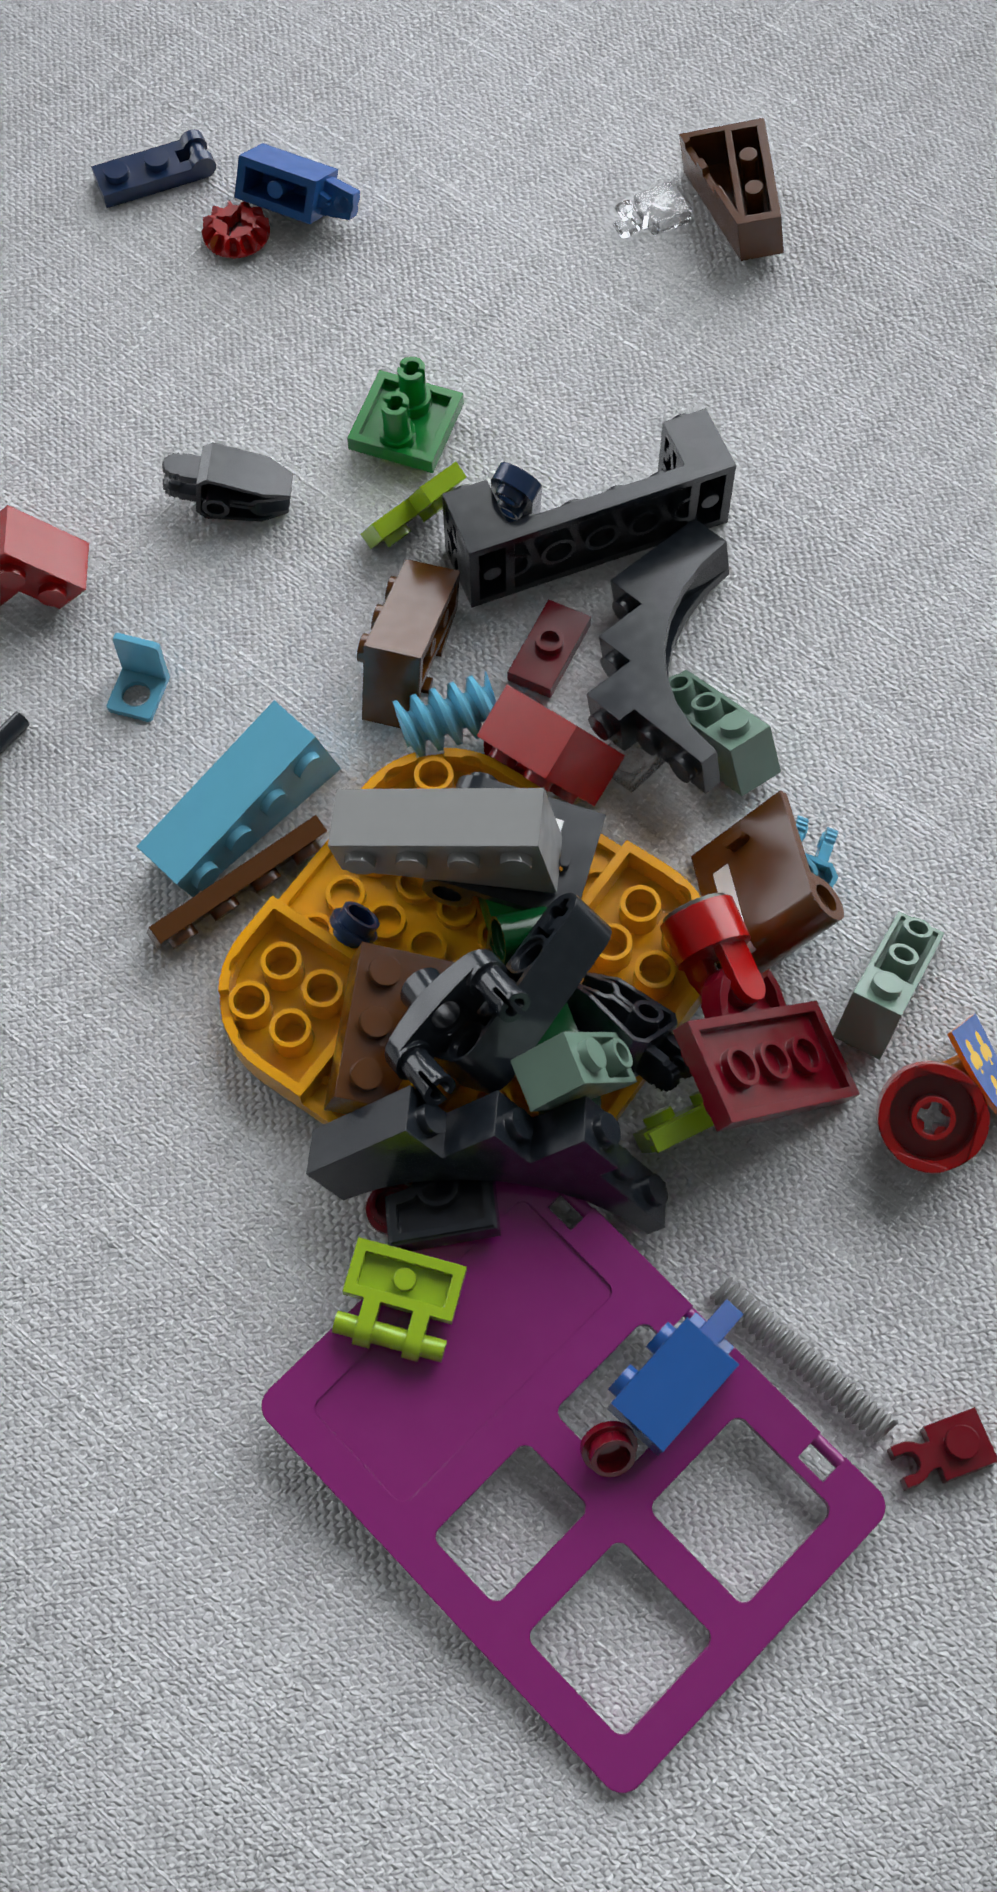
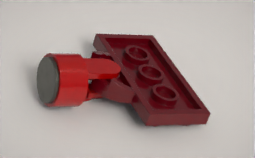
[660,893,860,1132]

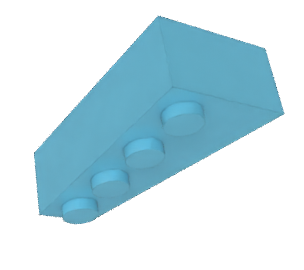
[136,700,341,897]

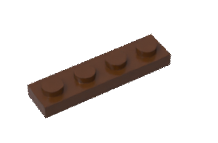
[146,815,327,950]

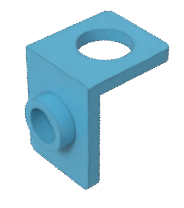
[107,633,170,722]

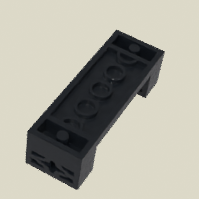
[442,408,736,608]

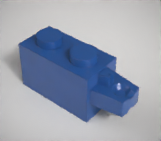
[234,143,360,224]
[607,1299,744,1456]

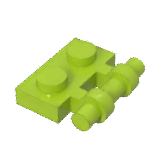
[332,1237,467,1362]

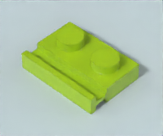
[633,1091,714,1153]

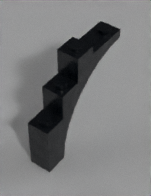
[587,518,729,794]
[306,1085,668,1234]

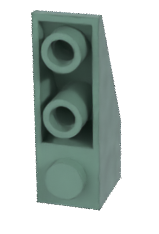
[669,669,781,796]
[832,911,945,1060]

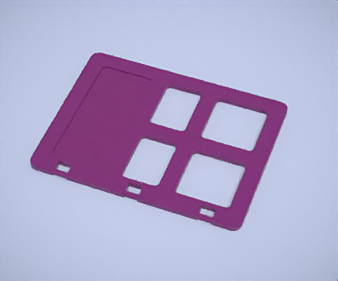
[261,1181,886,1793]

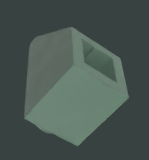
[510,1032,637,1112]

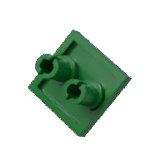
[347,356,464,473]

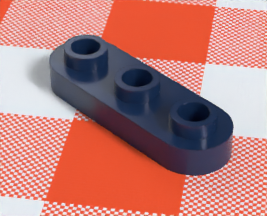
[491,462,542,524]

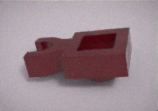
[887,1407,997,1491]

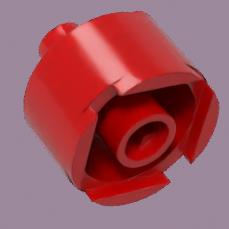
[876,1061,990,1173]

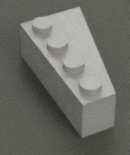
[328,788,562,893]

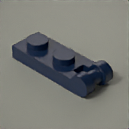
[91,129,216,208]

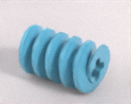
[392,671,496,757]

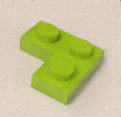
[360,462,467,549]

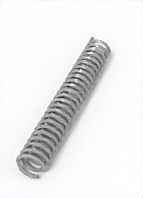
[710,1277,899,1442]

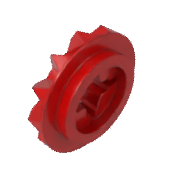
[201,200,270,259]

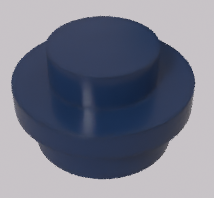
[329,901,380,948]

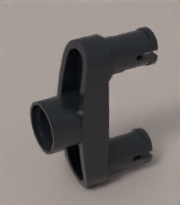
[384,949,530,1106]

